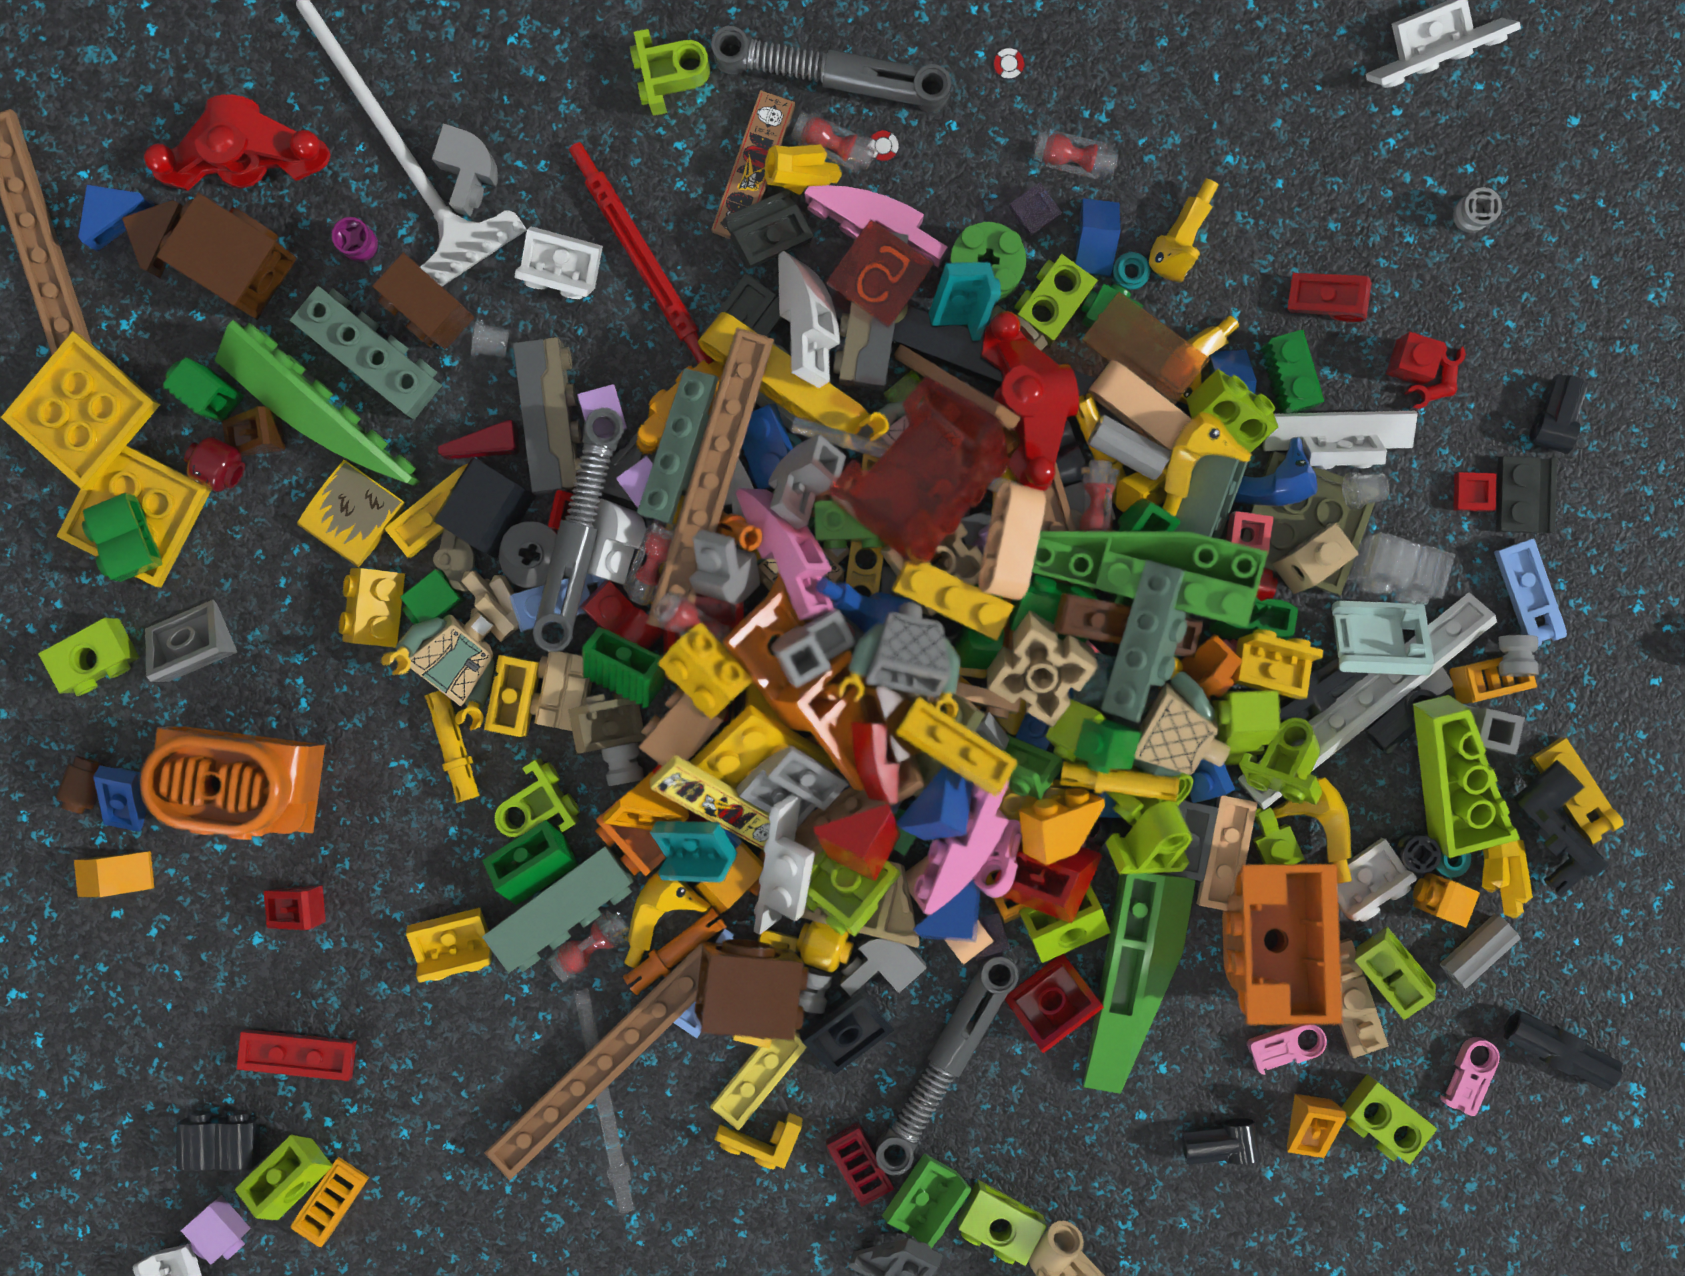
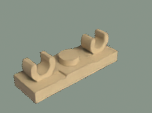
[1339,938,1389,1058]

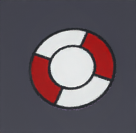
[993,47,1025,79]
[867,130,899,162]

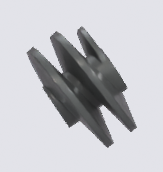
[499,521,557,589]

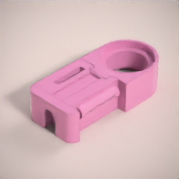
[974,820,1022,897]
[1247,1024,1327,1075]
[1440,1037,1500,1116]

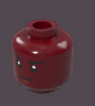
[184,436,245,492]

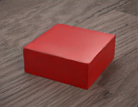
[1453,472,1496,512]

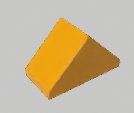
[603,772,689,830]
[694,842,764,914]
[74,851,154,897]
[1287,1094,1346,1158]

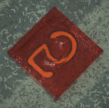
[827,219,934,328]

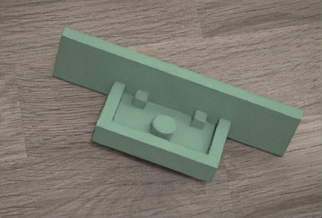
[637,368,719,524]
[1101,560,1187,722]

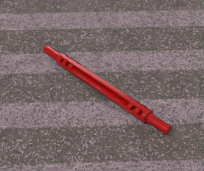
[568,142,714,365]

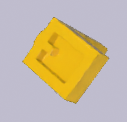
[715,1113,803,1169]

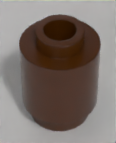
[55,756,105,814]

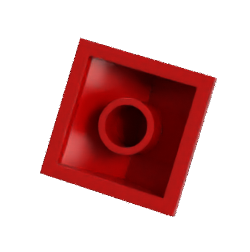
[814,803,901,881]
[1005,954,1104,1053]

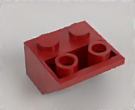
[994,838,1102,923]

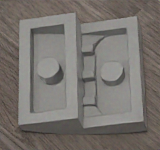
[736,745,849,829]

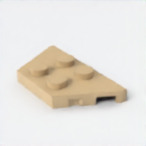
[801,861,920,948]

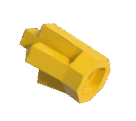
[765,144,842,195]
[1482,840,1533,919]

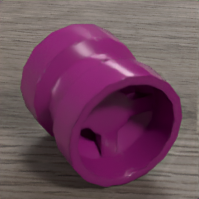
[332,217,378,262]

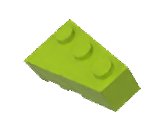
[1210,690,1280,765]

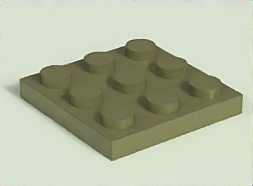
[1240,451,1380,596]

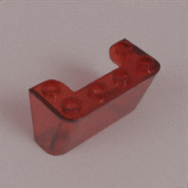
[828,376,1010,566]

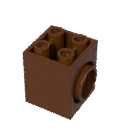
[157,192,297,320]
[694,939,808,1040]

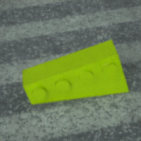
[1413,695,1520,858]

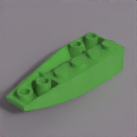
[215,320,420,487]
[1032,531,1268,627]
[1083,872,1196,1094]

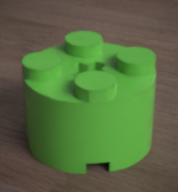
[949,222,1026,305]

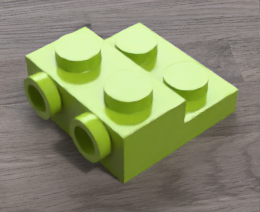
[805,851,901,937]

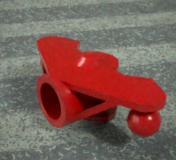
[144,94,330,191]
[981,311,1079,492]

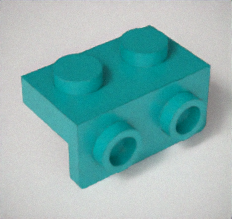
[929,262,1001,341]
[650,821,738,882]

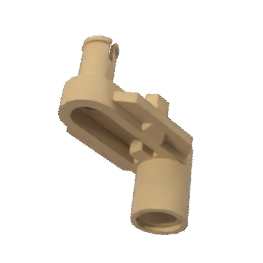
[1029,1221,1104,1276]

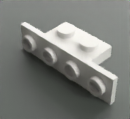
[1366,0,1521,88]
[1263,411,1418,469]
[753,793,815,935]

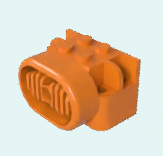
[140,726,325,840]
[1222,864,1342,1024]

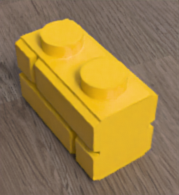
[484,655,540,737]

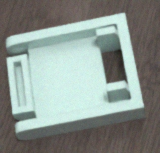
[1332,601,1434,675]

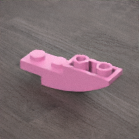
[805,185,948,267]
[735,488,834,619]
[914,780,1009,915]

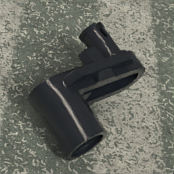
[1514,760,1610,897]

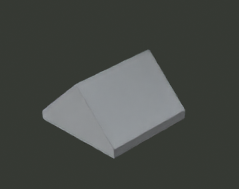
[145,599,237,682]

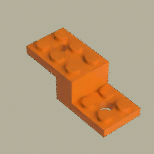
[722,590,889,790]

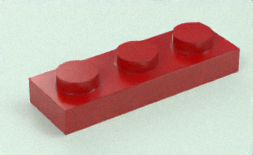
[236,1029,356,1081]

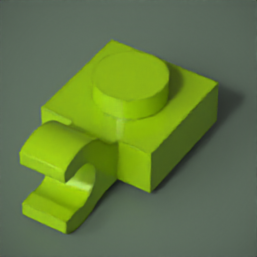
[1252,807,1305,865]

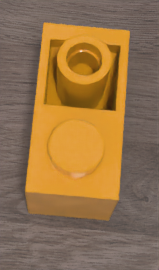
[1019,787,1105,865]
[1413,872,1480,928]

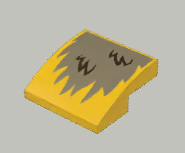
[297,460,405,568]

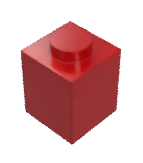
[1386,332,1446,385]

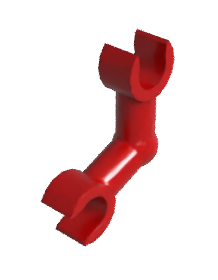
[1404,345,1466,411]

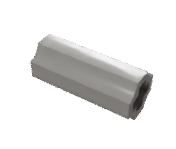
[1087,415,1171,480]
[1440,914,1521,989]

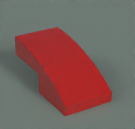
[852,722,899,803]

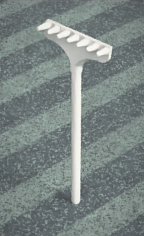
[296,0,527,286]

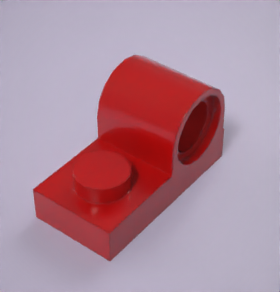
[1287,273,1372,322]
[580,580,664,650]

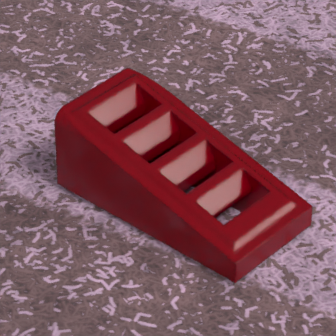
[438,420,520,460]
[826,1121,894,1207]

